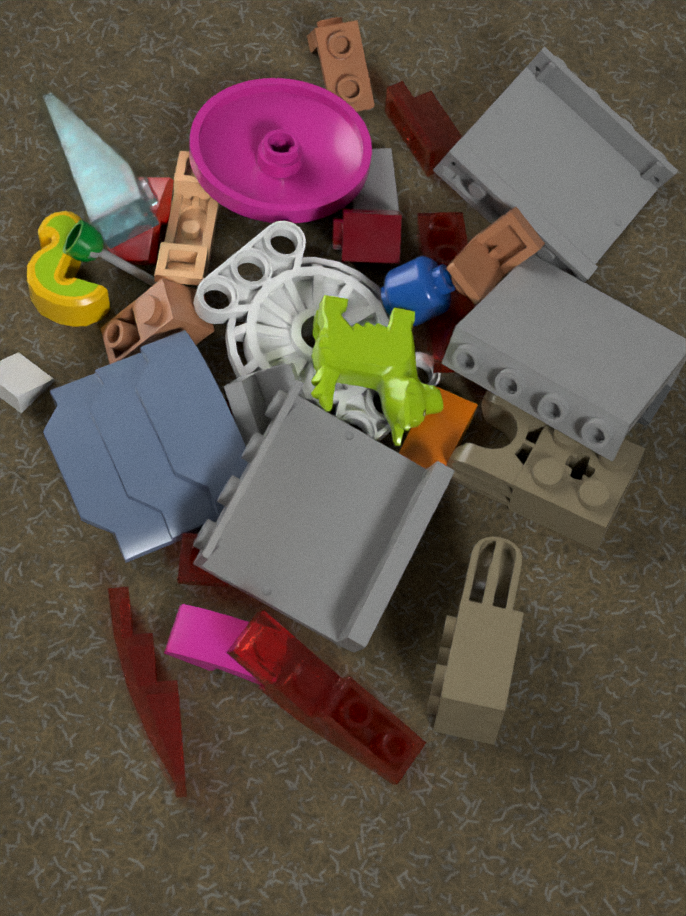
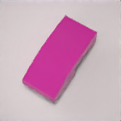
[164,604,286,686]

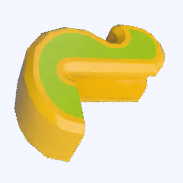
[27,211,110,327]

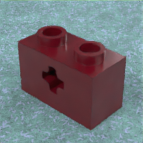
[332,208,402,263]

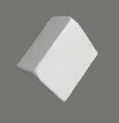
[0,352,54,413]

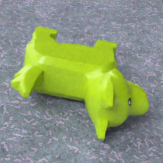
[311,295,444,446]

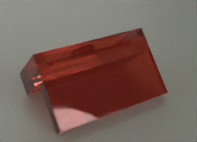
[385,81,462,177]

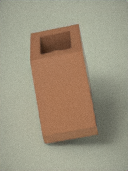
[100,278,215,364]

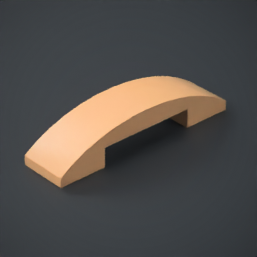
[154,151,219,285]

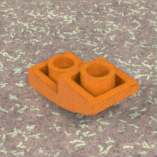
[399,386,478,469]

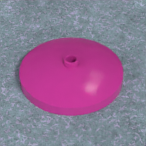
[189,78,372,223]

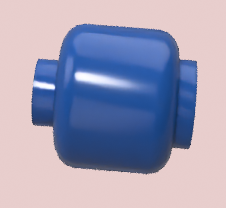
[380,256,455,327]

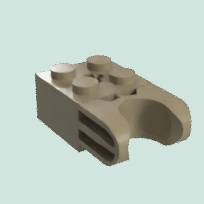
[447,390,645,551]
[426,537,524,745]

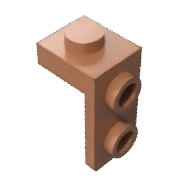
[307,17,374,112]
[447,206,545,305]

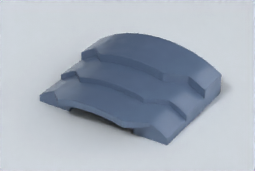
[43,330,248,563]

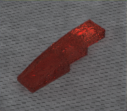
[108,587,187,798]

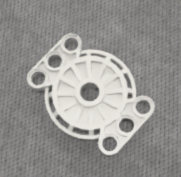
[193,221,441,442]

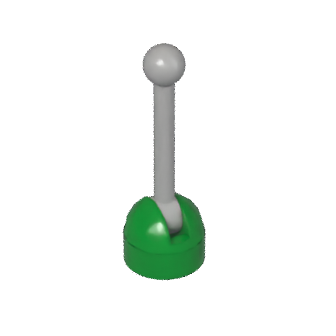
[63,220,157,287]

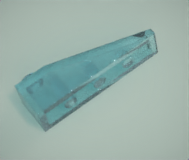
[43,93,160,249]

